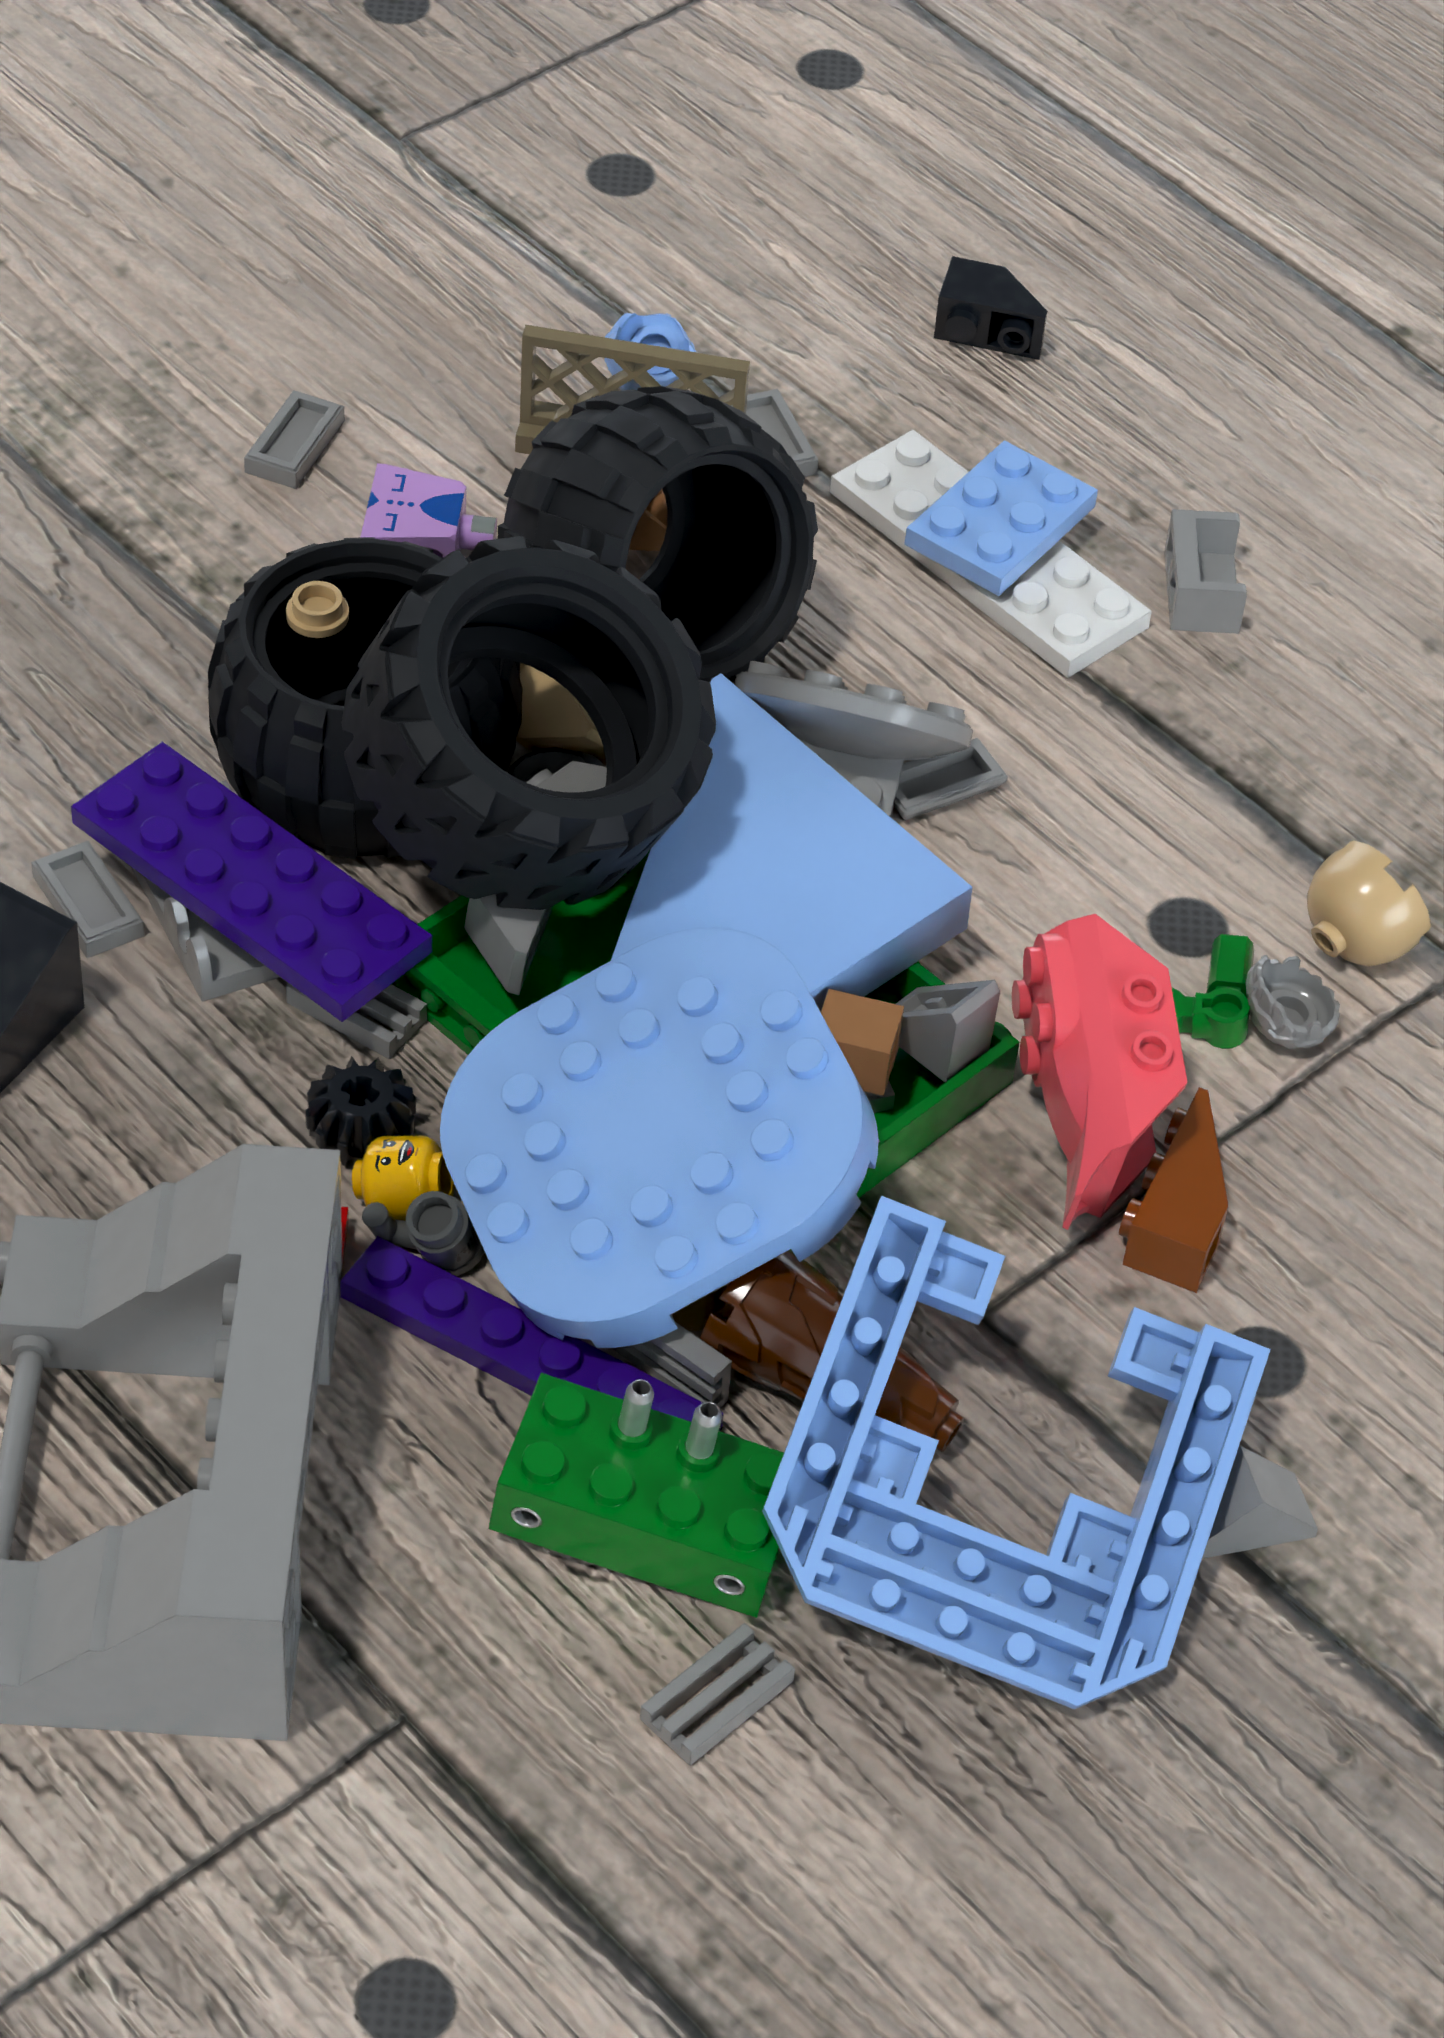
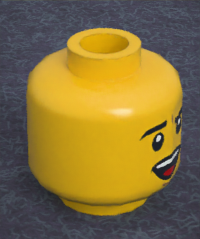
[352,1135,455,1221]

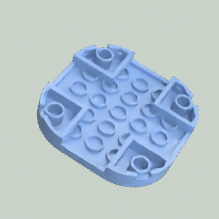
[440,927,878,1348]

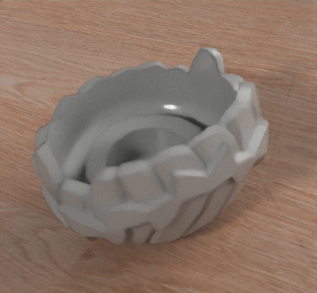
[1245,955,1340,1049]

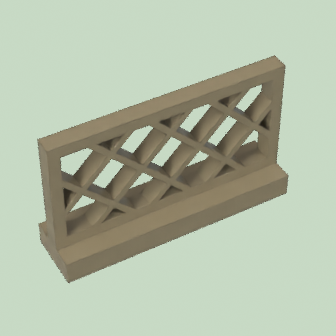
[515,325,750,454]

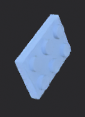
[905,440,1098,596]

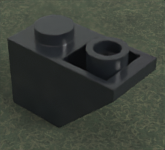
[934,256,1048,360]

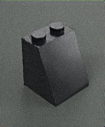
[0,882,85,1093]

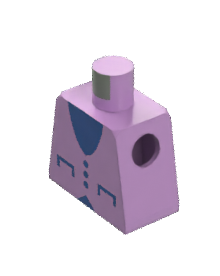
[360,463,497,558]

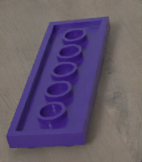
[71,741,432,1022]

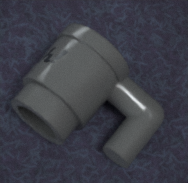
[362,1191,484,1276]

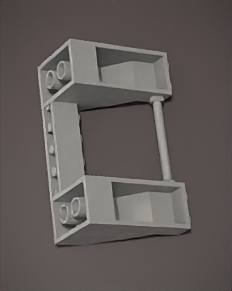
[0,1144,343,1741]

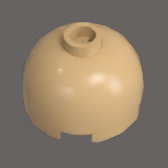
[1306,840,1431,967]

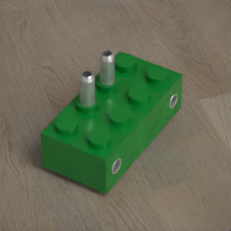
[488,1373,784,1618]

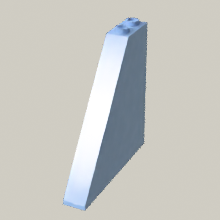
[611,673,972,1012]

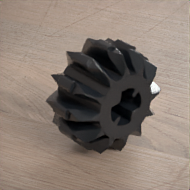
[305,1056,416,1166]

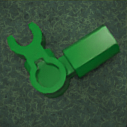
[1172,934,1254,1049]

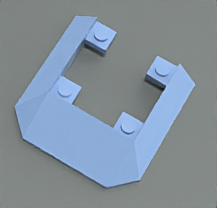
[762,1196,1271,1709]

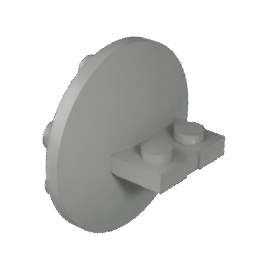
[735,661,973,817]

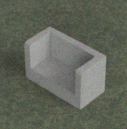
[1164,509,1247,634]

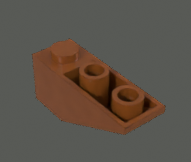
[1119,1087,1228,1293]

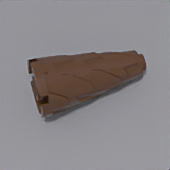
[700,1249,965,1452]

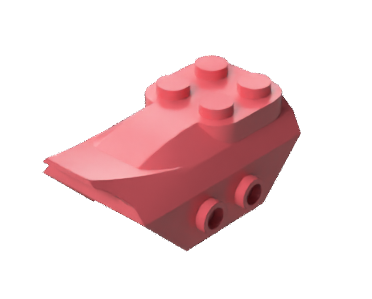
[1012,914,1188,1230]

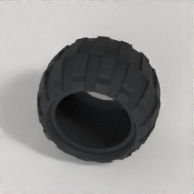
[498,386,818,682]
[208,537,523,859]

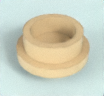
[286,581,349,638]

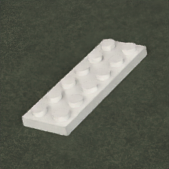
[830,430,1152,678]

